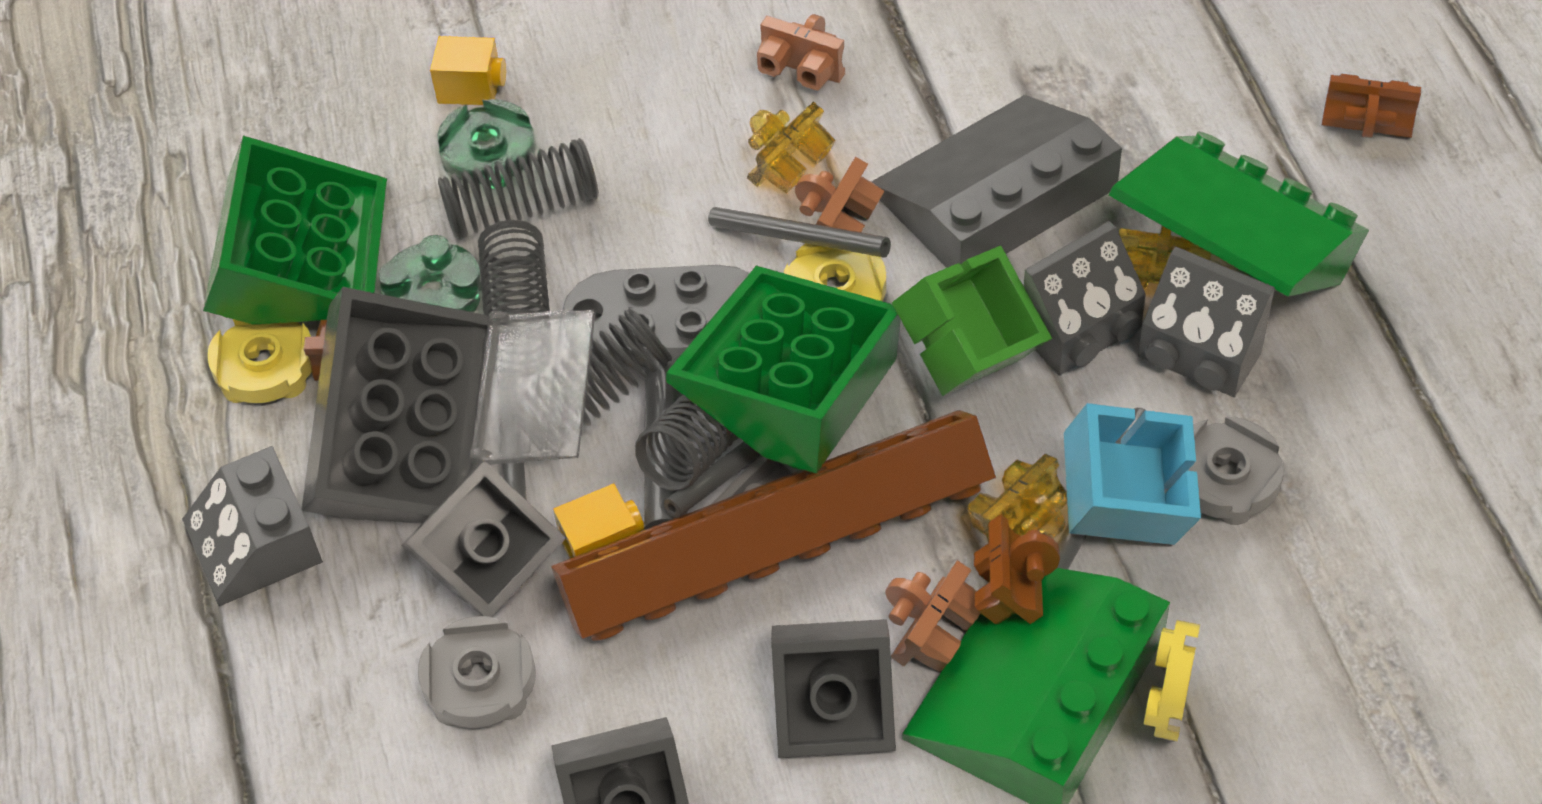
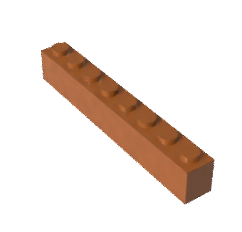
[551,410,996,641]

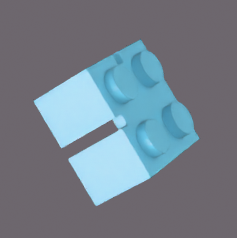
[1064,403,1201,545]

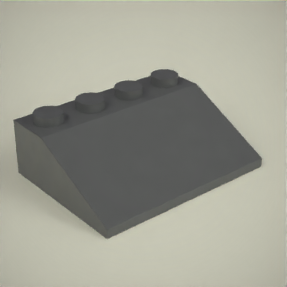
[871,95,1122,268]
[302,287,500,523]

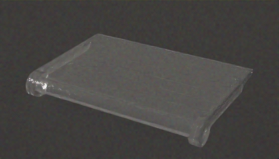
[469,309,596,465]

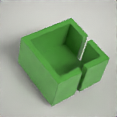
[891,246,1052,396]

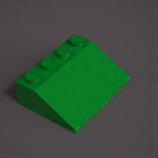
[1109,131,1369,297]
[203,135,387,325]
[666,265,901,474]
[902,568,1170,804]

